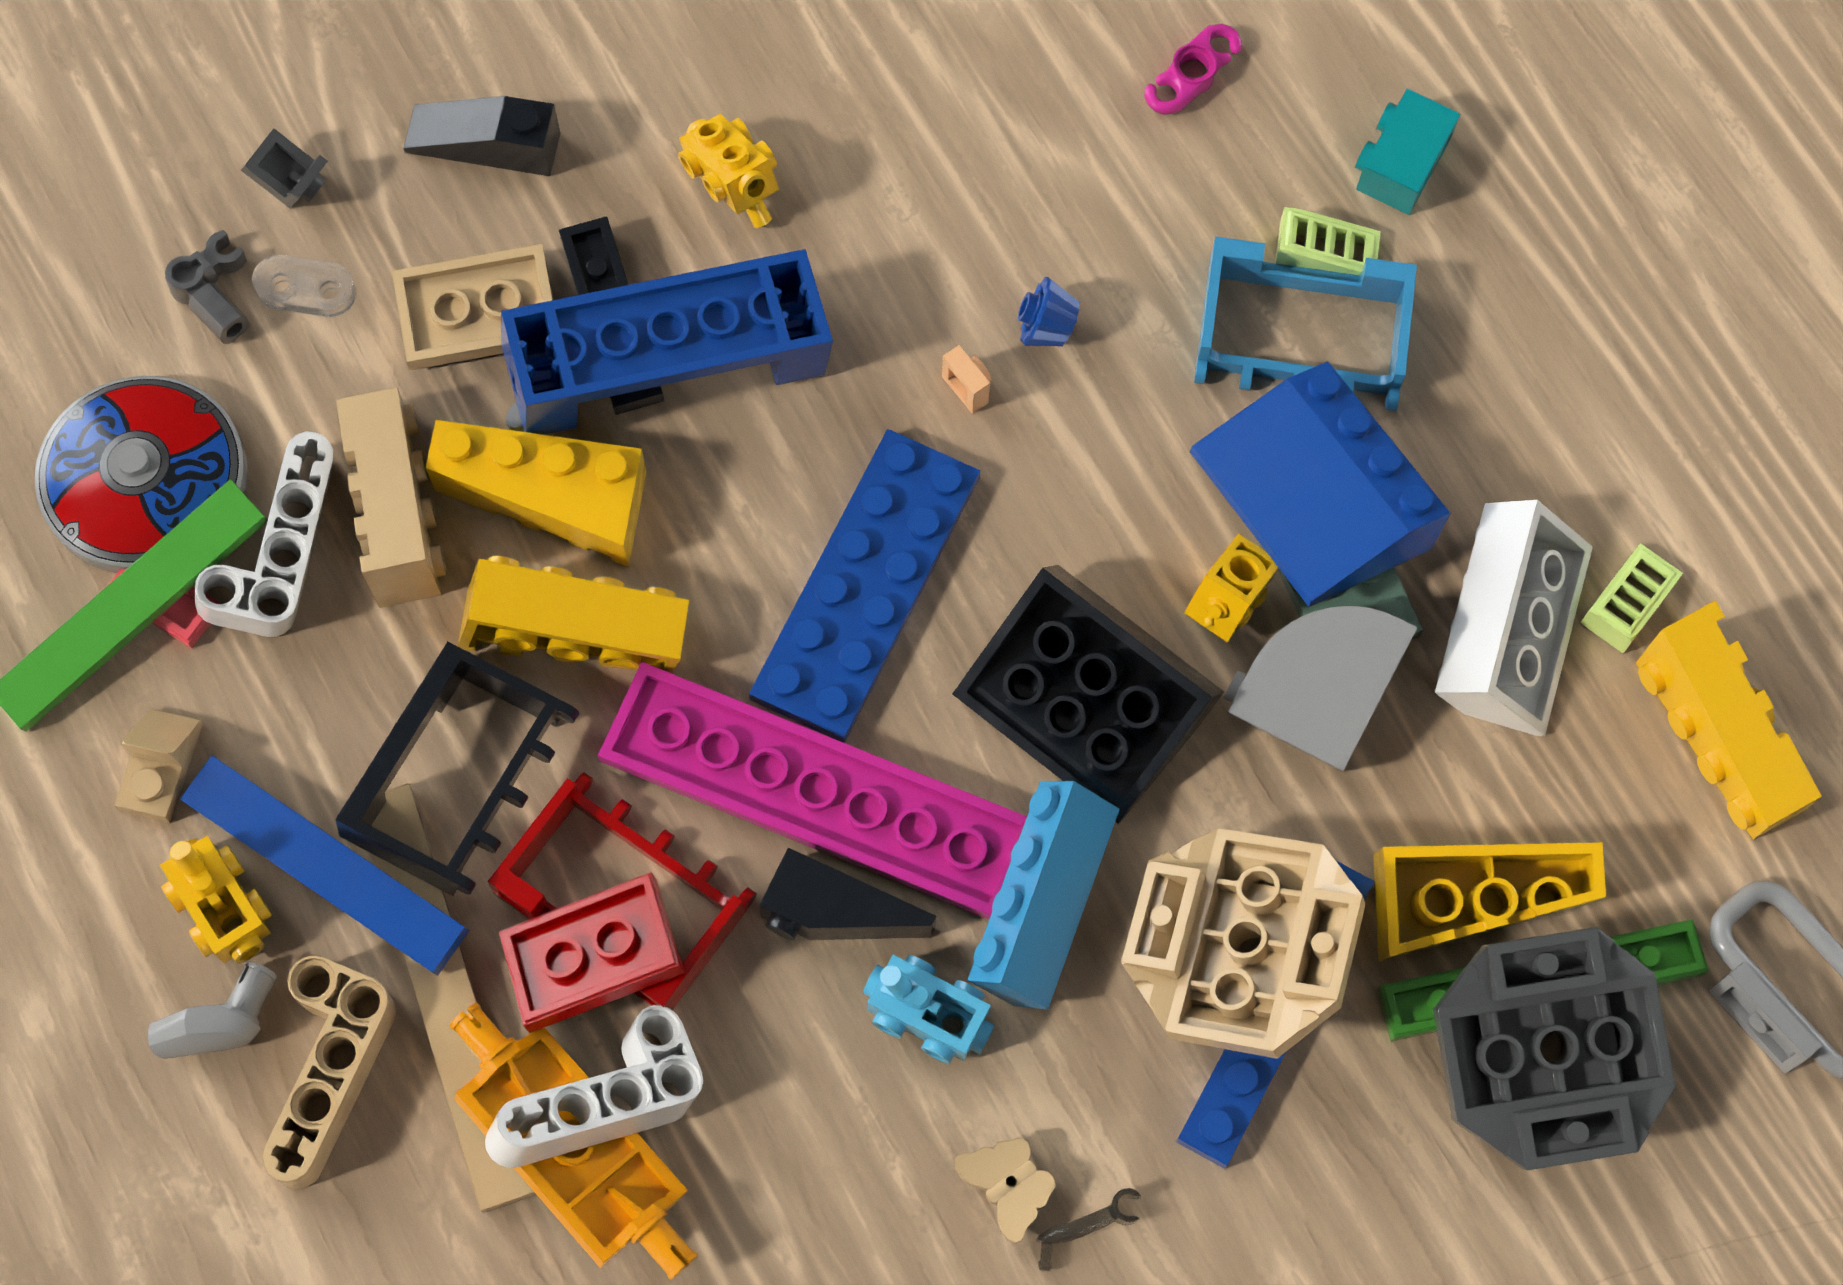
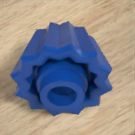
[1017,277,1080,347]

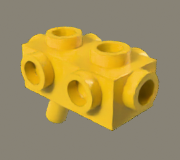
[678,113,779,228]
[160,836,272,963]

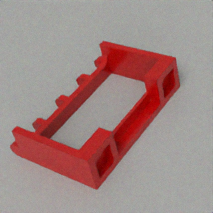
[487,772,757,1010]

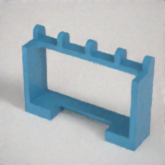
[1194,236,1417,411]

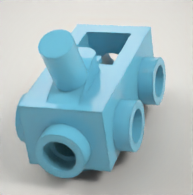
[863,954,995,1064]

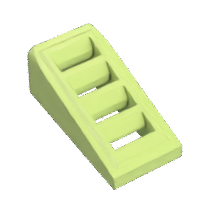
[1275,207,1381,275]
[1580,543,1683,653]

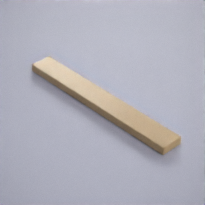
[372,783,536,1213]

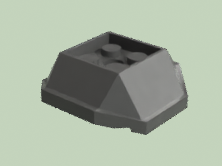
[1433,927,1676,1170]

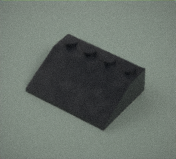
[952,565,1224,824]

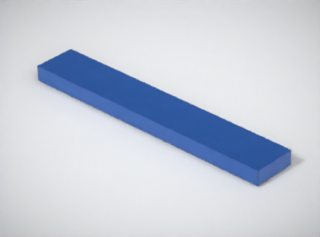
[180,755,470,976]

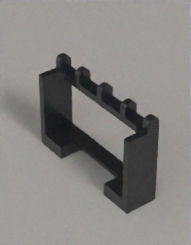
[335,641,579,896]

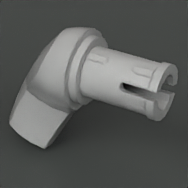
[148,962,278,1059]

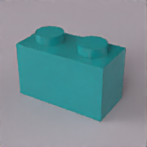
[1355,88,1461,215]

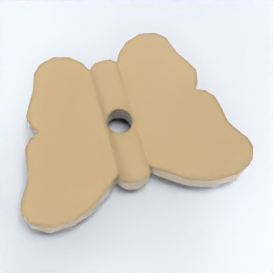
[954,1138,1056,1244]

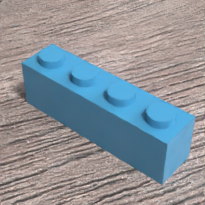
[967,781,1120,1009]

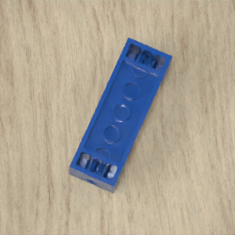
[501,249,833,435]

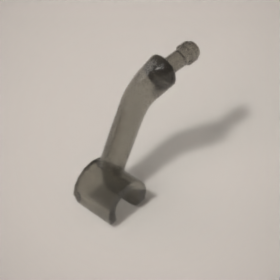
[1036,1188,1141,1271]

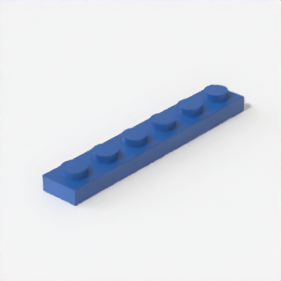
[1176,861,1375,1169]

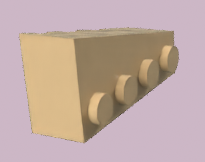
[336,387,447,608]

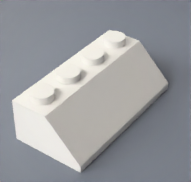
[1435,500,1593,736]

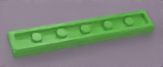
[0,479,268,732]
[1377,919,1709,1042]

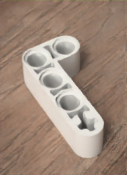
[195,431,333,637]
[485,1005,703,1168]

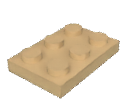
[392,244,553,370]

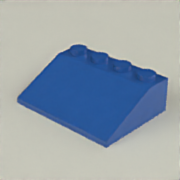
[1190,361,1451,607]

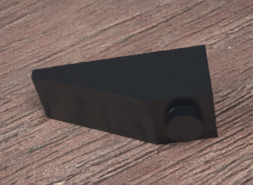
[403,96,561,176]
[759,848,936,940]

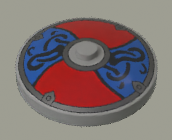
[35,376,248,573]

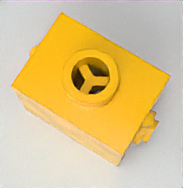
[1184,533,1279,642]

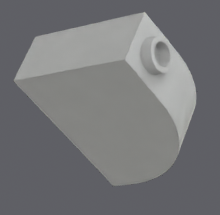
[1224,606,1418,772]

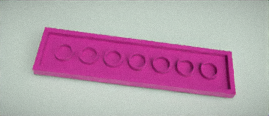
[598,662,1027,920]

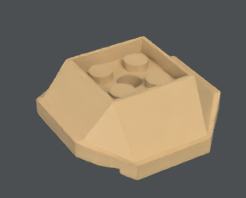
[1121,828,1366,1059]

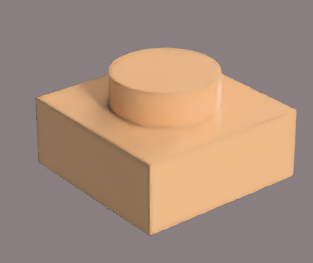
[942,345,991,414]

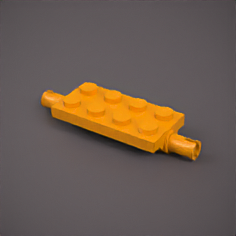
[450,1002,698,1280]

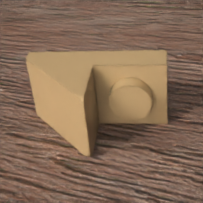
[114,709,203,823]

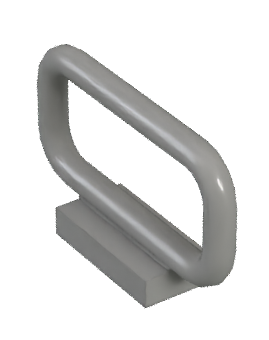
[1709,881,1843,1079]

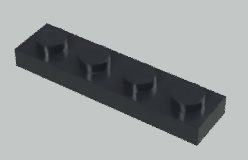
[559,216,664,415]

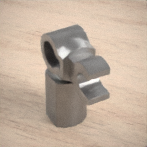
[165,230,248,344]

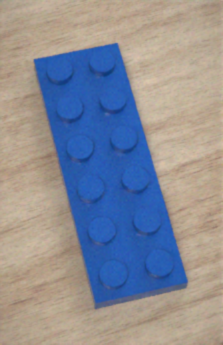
[749,429,980,743]

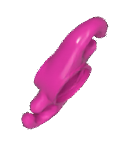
[1144,23,1242,115]

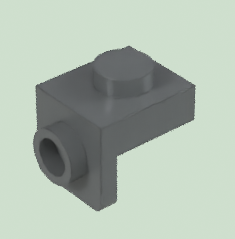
[241,128,328,208]

